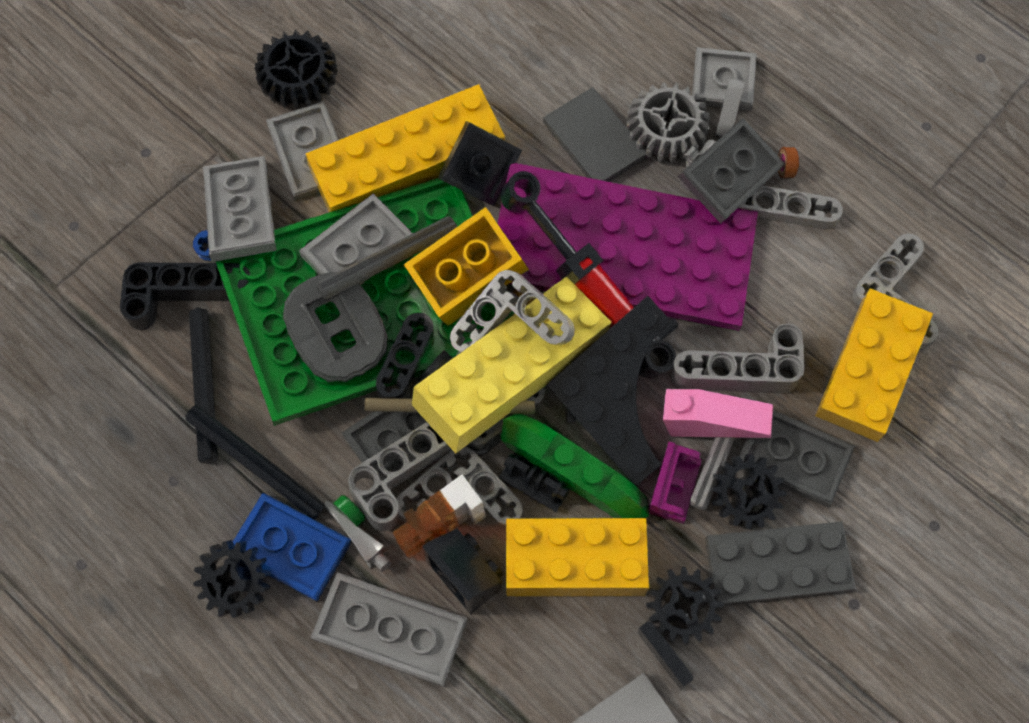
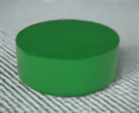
[333,495,365,527]

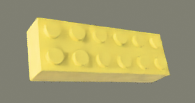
[412,277,611,454]

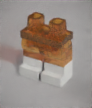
[392,475,486,559]

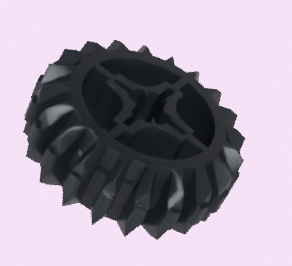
[255,29,338,109]

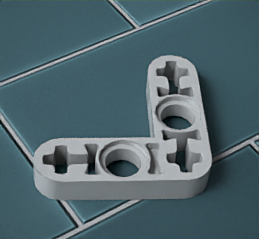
[853,233,938,350]
[450,270,575,352]
[397,447,523,528]

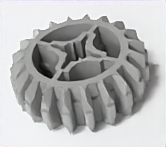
[626,82,710,163]

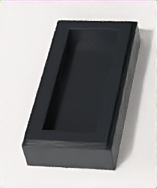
[637,621,694,690]

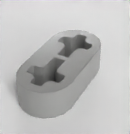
[715,78,745,137]

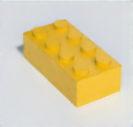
[815,288,933,442]
[506,518,649,596]

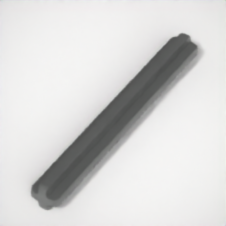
[317,217,457,299]

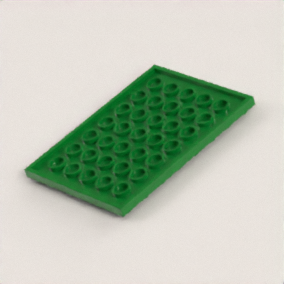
[215,178,515,426]

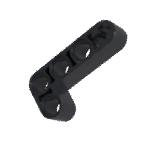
[120,262,250,330]

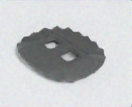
[283,272,388,382]

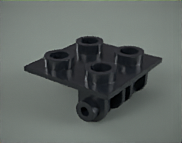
[499,453,571,513]

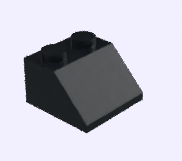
[422,528,503,615]

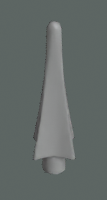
[324,501,391,572]

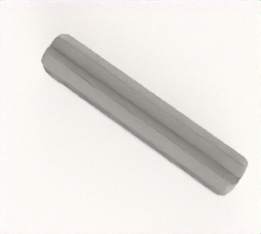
[690,437,735,511]

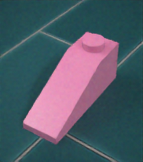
[663,389,773,438]

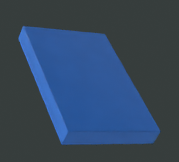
[233,493,352,602]

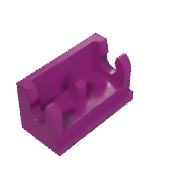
[649,441,702,524]

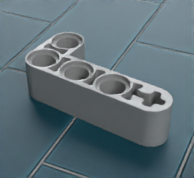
[670,323,804,393]
[348,422,452,531]

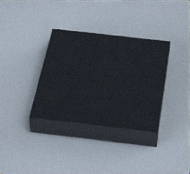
[438,121,522,206]

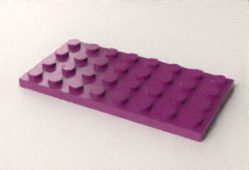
[497,163,758,331]

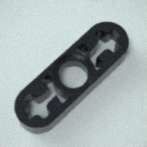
[376,313,434,398]

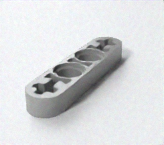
[739,186,843,229]

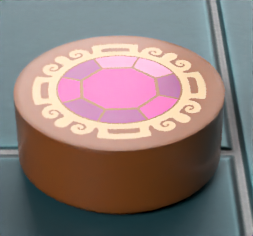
[778,147,799,178]

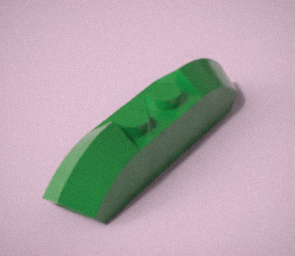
[501,414,649,518]

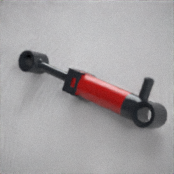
[500,171,678,379]

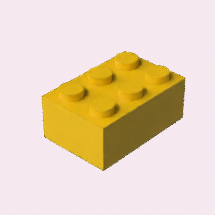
[404,207,529,326]

